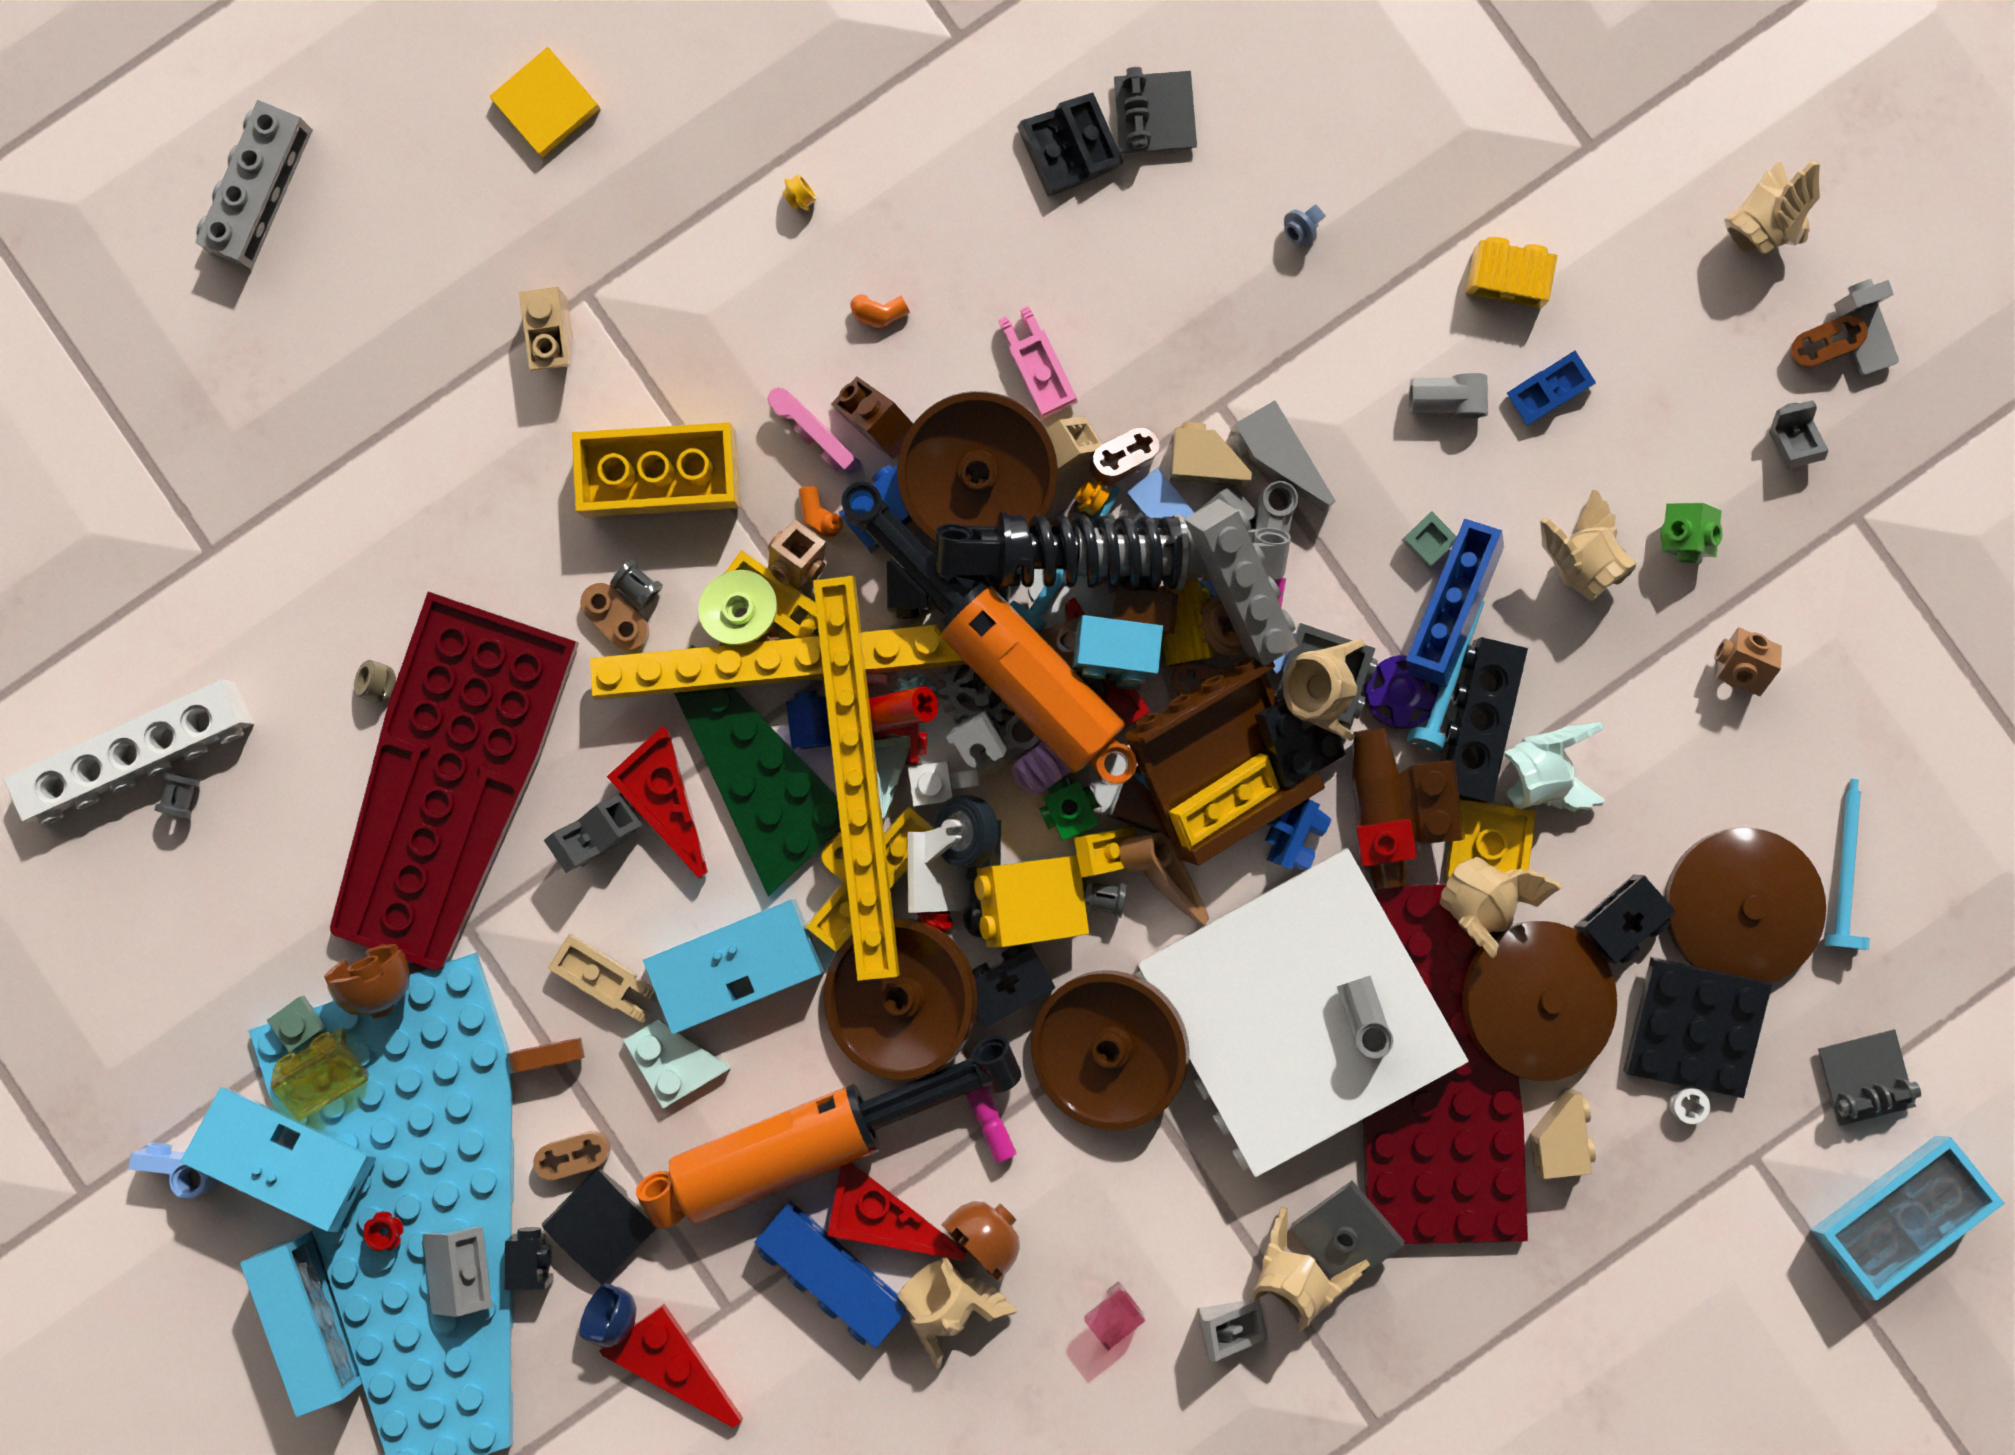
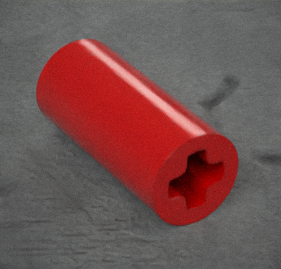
[869,686,938,734]

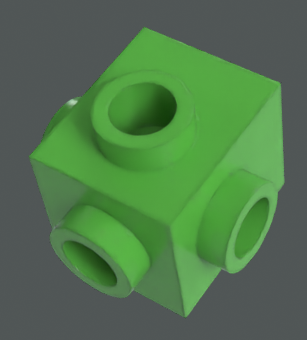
[1660,503,1722,563]

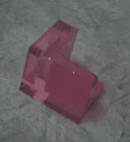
[1084,1281,1145,1351]

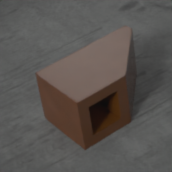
[831,376,913,460]

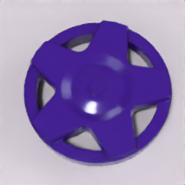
[1364,655,1439,729]

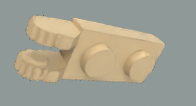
[548,934,658,1023]

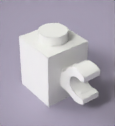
[908,761,979,807]

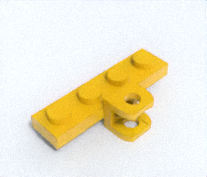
[806,806,934,952]

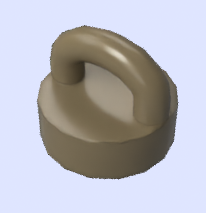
[354,660,396,702]

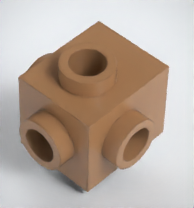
[768,519,826,590]
[1714,627,1782,697]

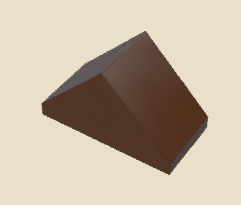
[1112,587,1178,634]

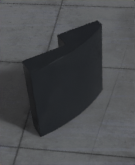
[1017,92,1124,197]
[542,1167,657,1284]

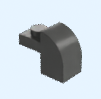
[544,793,642,873]

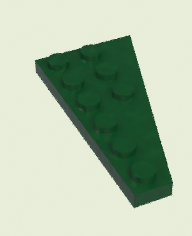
[674,644,841,897]

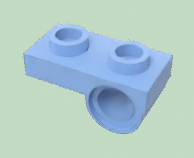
[129,1143,219,1199]

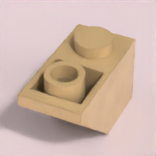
[519,287,572,371]
[1530,1089,1596,1179]

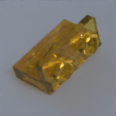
[270,1028,369,1122]

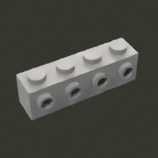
[195,100,313,270]
[1184,499,1298,666]

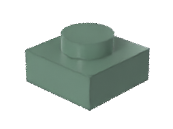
[1401,511,1457,568]
[267,996,327,1053]

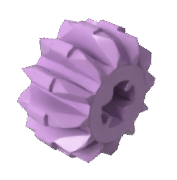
[1010,741,1070,796]

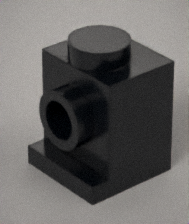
[505,1227,553,1290]

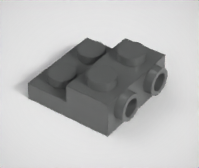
[1275,623,1378,725]

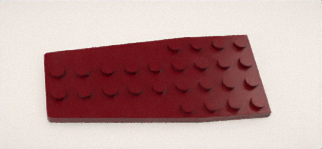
[330,591,579,970]
[1363,884,1528,1244]

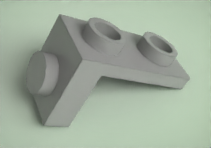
[1834,279,1899,376]

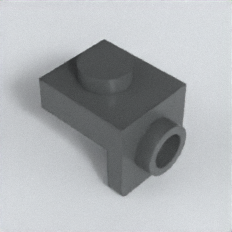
[1769,400,1829,469]

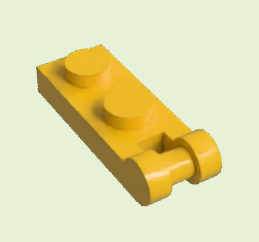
[725,550,818,638]

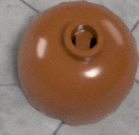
[324,944,410,1019]
[941,1201,1020,1281]

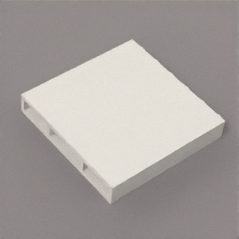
[1135,848,1469,1178]

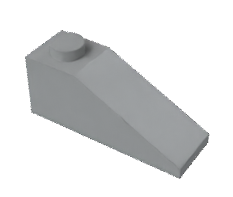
[1230,400,1336,511]

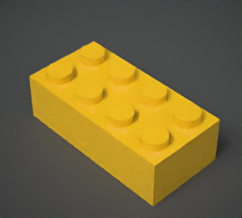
[571,422,741,518]

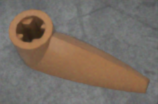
[1119,832,1209,926]

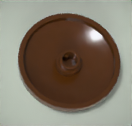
[897,391,1058,541]
[1664,828,1826,983]
[824,918,978,1080]
[1462,921,1617,1081]
[1031,970,1189,1131]

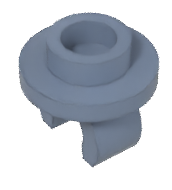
[1284,204,1326,247]

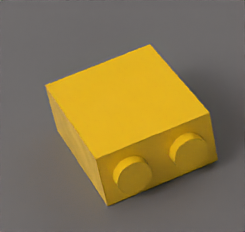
[975,855,1089,947]

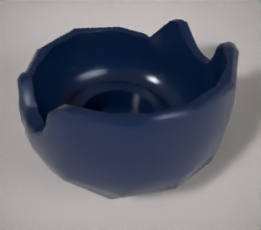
[579,1283,637,1348]

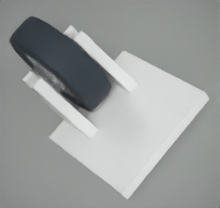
[908,795,998,913]

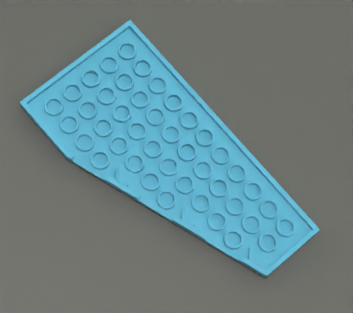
[248,952,514,1455]

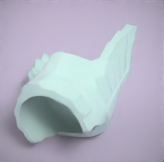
[1504,722,1605,812]

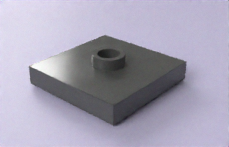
[1290,1180,1405,1278]

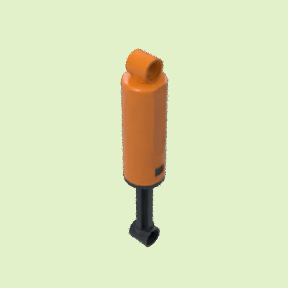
[841,481,1137,785]
[636,1036,1021,1228]

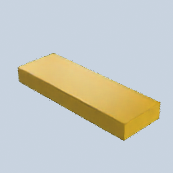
[1168,753,1281,849]

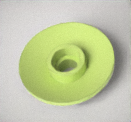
[698,570,777,645]

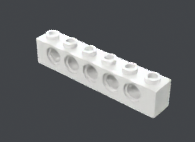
[3,679,254,825]

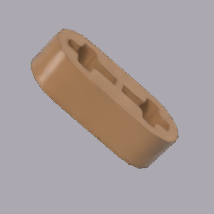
[533,1131,611,1180]

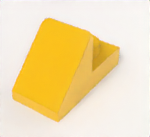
[1074,826,1138,878]

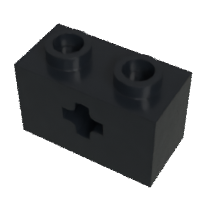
[1574,874,1676,964]
[972,944,1055,1028]

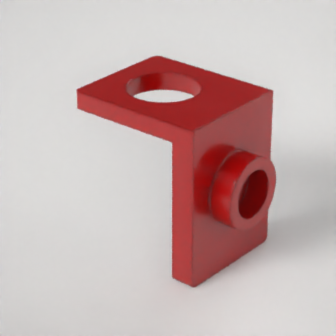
[873,724,928,765]
[1355,818,1417,867]

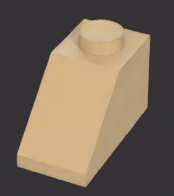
[1170,422,1252,486]

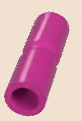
[965,1087,1017,1163]

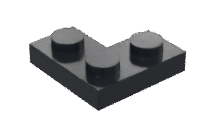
[1255,699,1346,788]

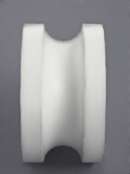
[1669,1086,1710,1124]

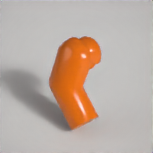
[850,294,910,329]
[798,486,843,537]

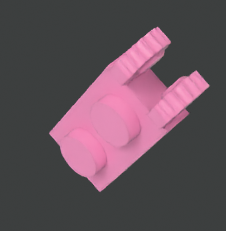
[998,306,1078,419]
[767,387,860,473]

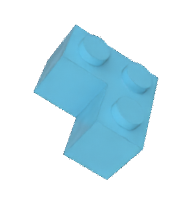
[1072,615,1163,690]

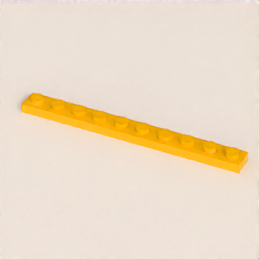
[813,576,900,981]
[590,625,967,700]

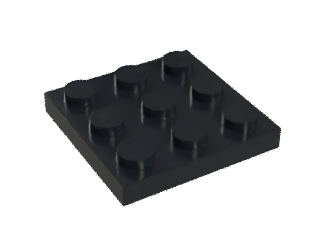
[1623,957,1772,1098]

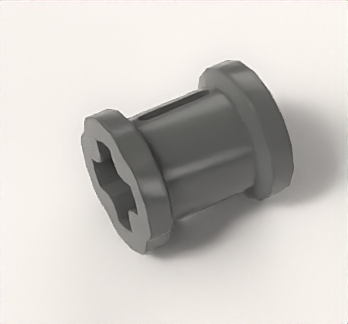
[610,559,663,611]
[154,772,201,818]
[1084,878,1127,919]

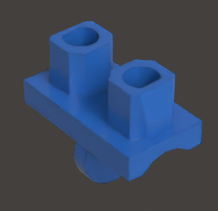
[1265,799,1332,870]

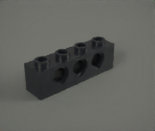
[1440,637,1528,803]

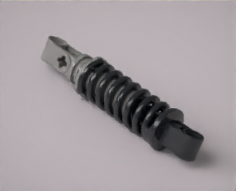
[934,512,1291,591]

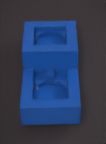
[1507,350,1596,426]

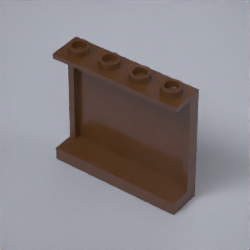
[1125,657,1325,866]

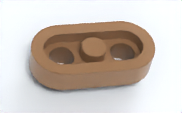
[580,583,650,651]

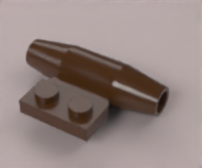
[1352,728,1465,889]

